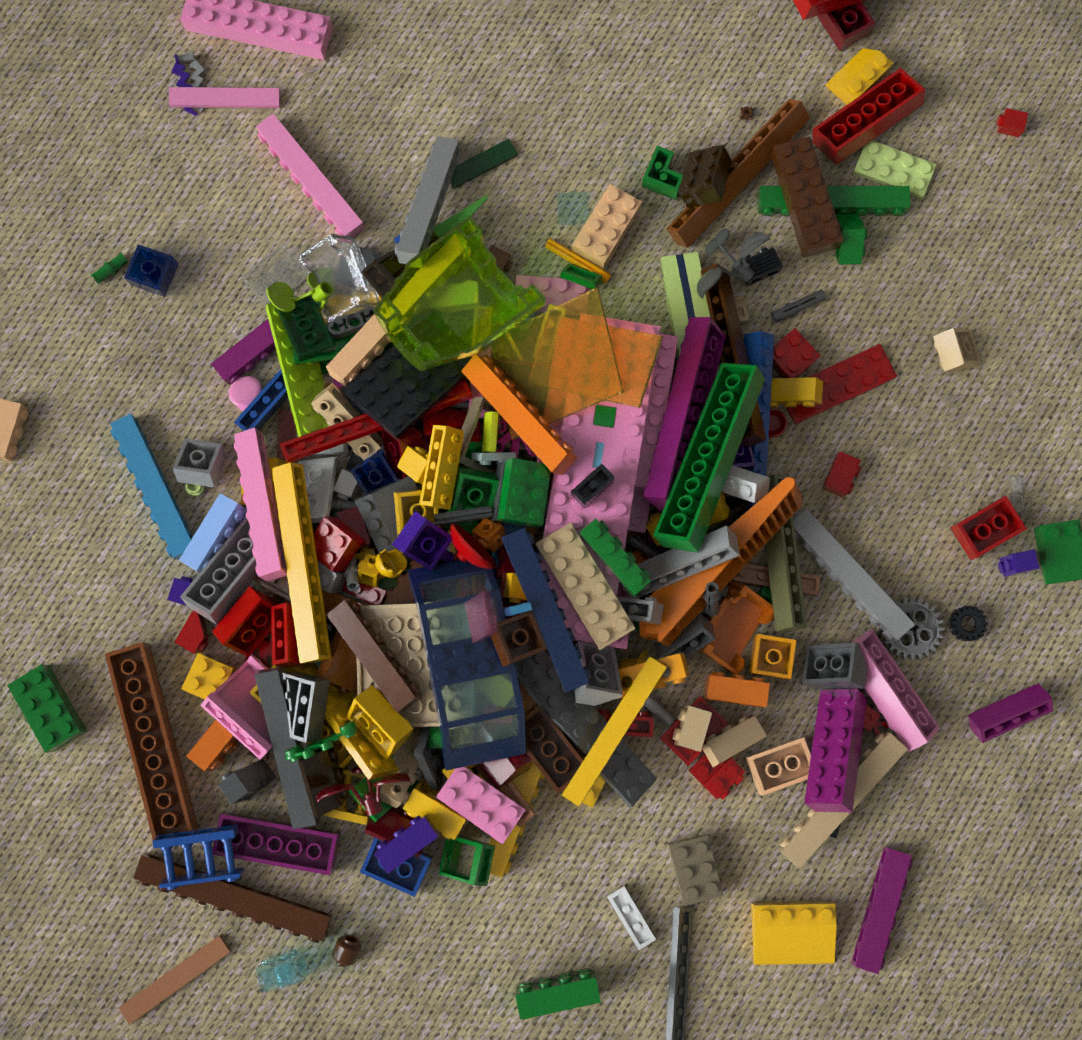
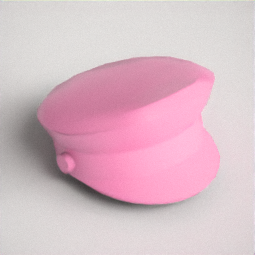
[229,376,262,411]

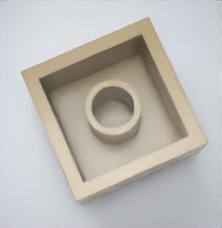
[672,706,712,752]

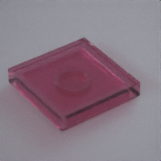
[464,591,498,643]

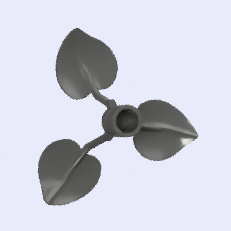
[697,229,770,299]

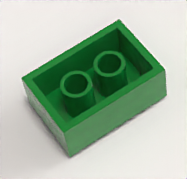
[497,458,551,527]

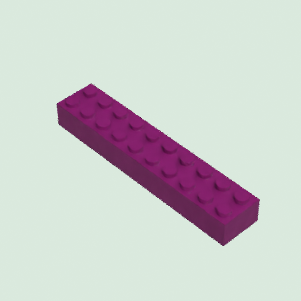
[644,317,726,512]

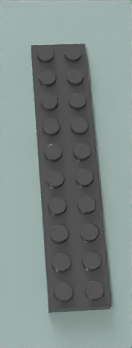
[515,651,657,807]

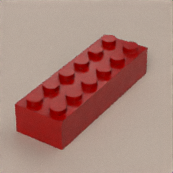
[812,68,926,165]

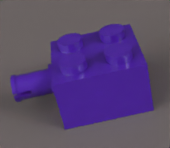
[392,511,454,571]

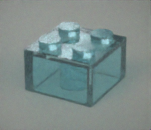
[256,949,309,993]

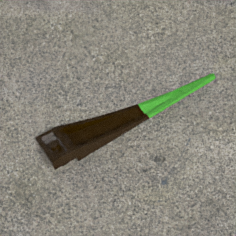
[360,195,488,302]

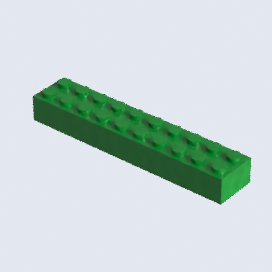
[653,363,765,553]

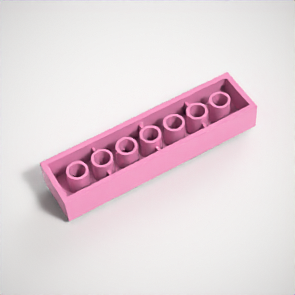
[180,0,333,60]

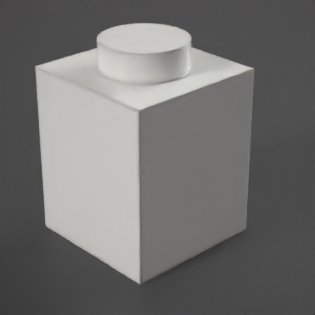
[333,469,362,501]

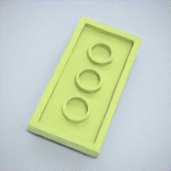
[853,140,936,199]

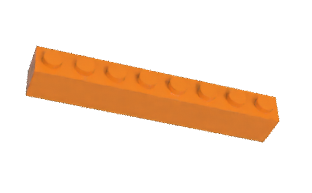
[461,353,578,475]

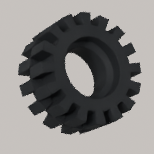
[949,606,988,642]

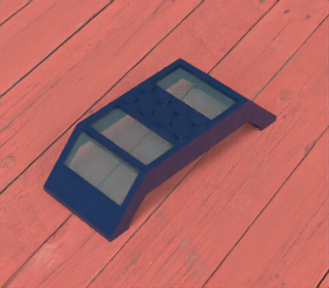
[407,560,526,771]

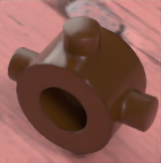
[739,107,753,120]

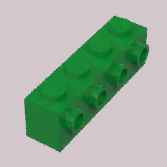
[580,518,651,597]

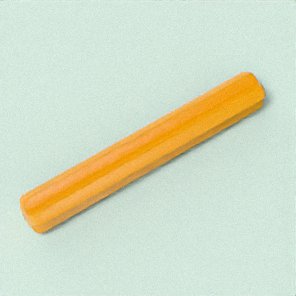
[545,238,611,283]

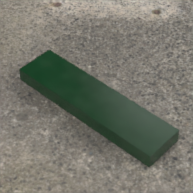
[450,139,518,189]

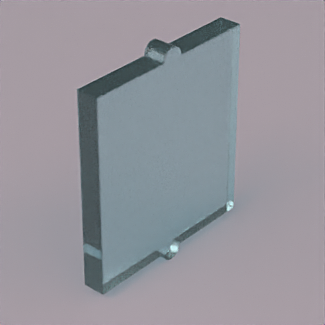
[557,191,589,226]

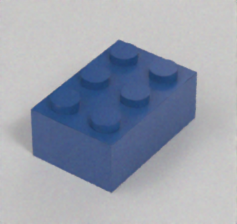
[360,838,433,897]

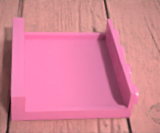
[201,654,272,760]

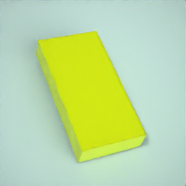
[482,412,499,453]

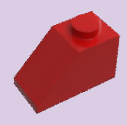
[174,610,209,654]

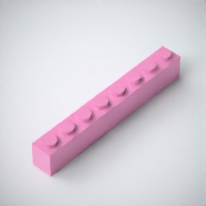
[256,114,365,242]
[234,427,287,582]

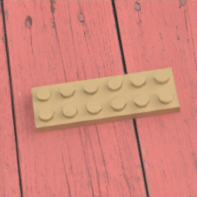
[535,523,635,651]

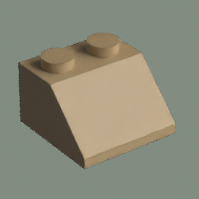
[933,328,982,372]

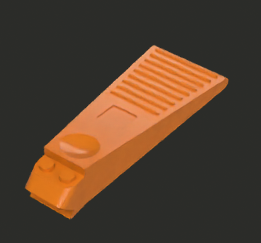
[639,477,803,647]

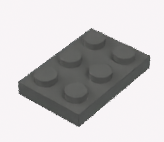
[414,726,445,790]

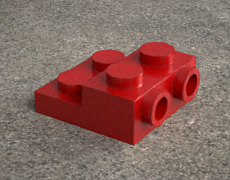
[688,754,745,800]

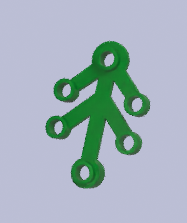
[285,721,357,762]

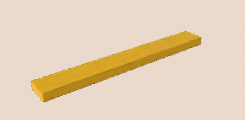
[562,656,667,807]

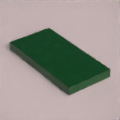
[275,295,336,362]

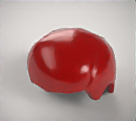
[769,409,787,438]

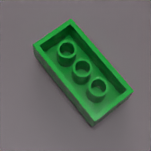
[7,664,87,753]
[515,968,601,1020]

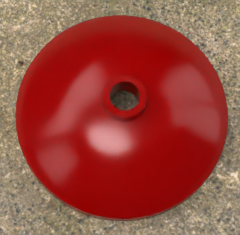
[450,523,497,569]

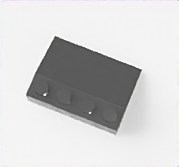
[355,476,419,563]

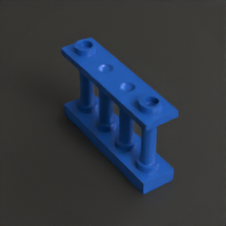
[152,824,244,890]

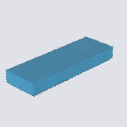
[504,602,532,616]

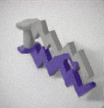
[171,51,205,116]

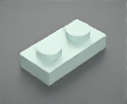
[472,452,516,465]

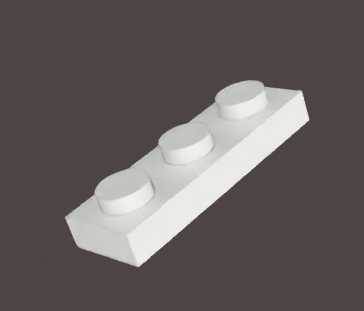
[607,886,656,950]

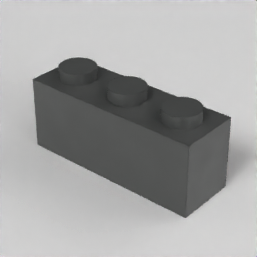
[655,613,716,670]

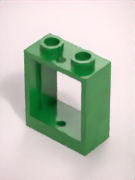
[439,835,495,886]

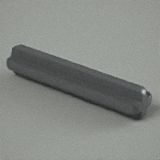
[434,506,493,526]

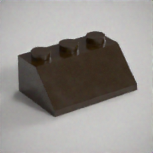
[298,742,349,818]

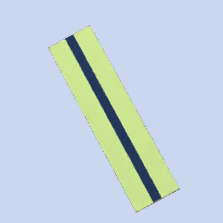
[661,252,720,376]

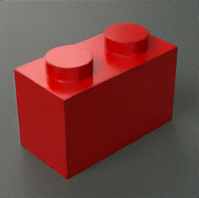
[822,451,861,498]

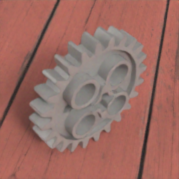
[879,597,944,660]

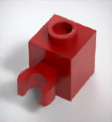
[863,705,888,736]

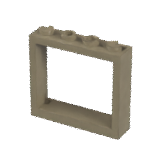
[458,395,534,475]

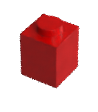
[996,108,1028,137]

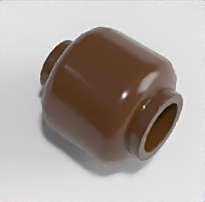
[332,934,361,967]

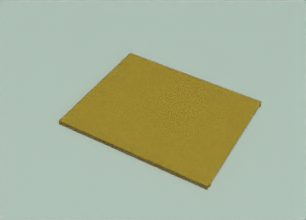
[490,287,624,440]

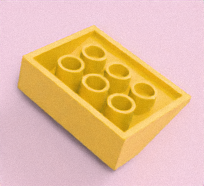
[751,901,836,965]

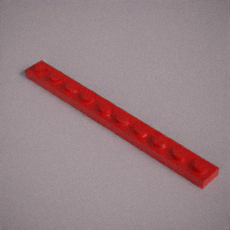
[280,379,472,463]

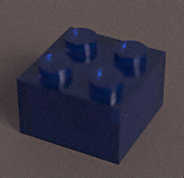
[124,244,179,297]

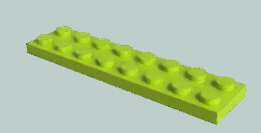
[265,303,329,437]

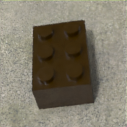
[679,145,732,208]

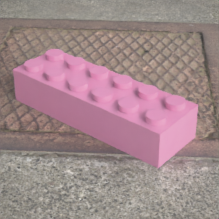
[850,629,940,752]

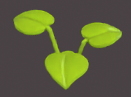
[266,268,335,323]

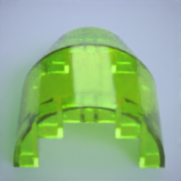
[373,216,545,371]

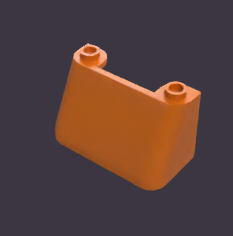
[697,581,774,675]

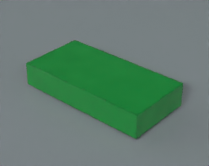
[560,263,602,290]

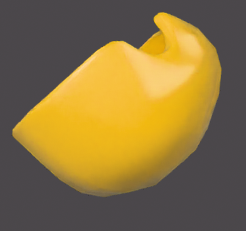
[375,549,407,578]

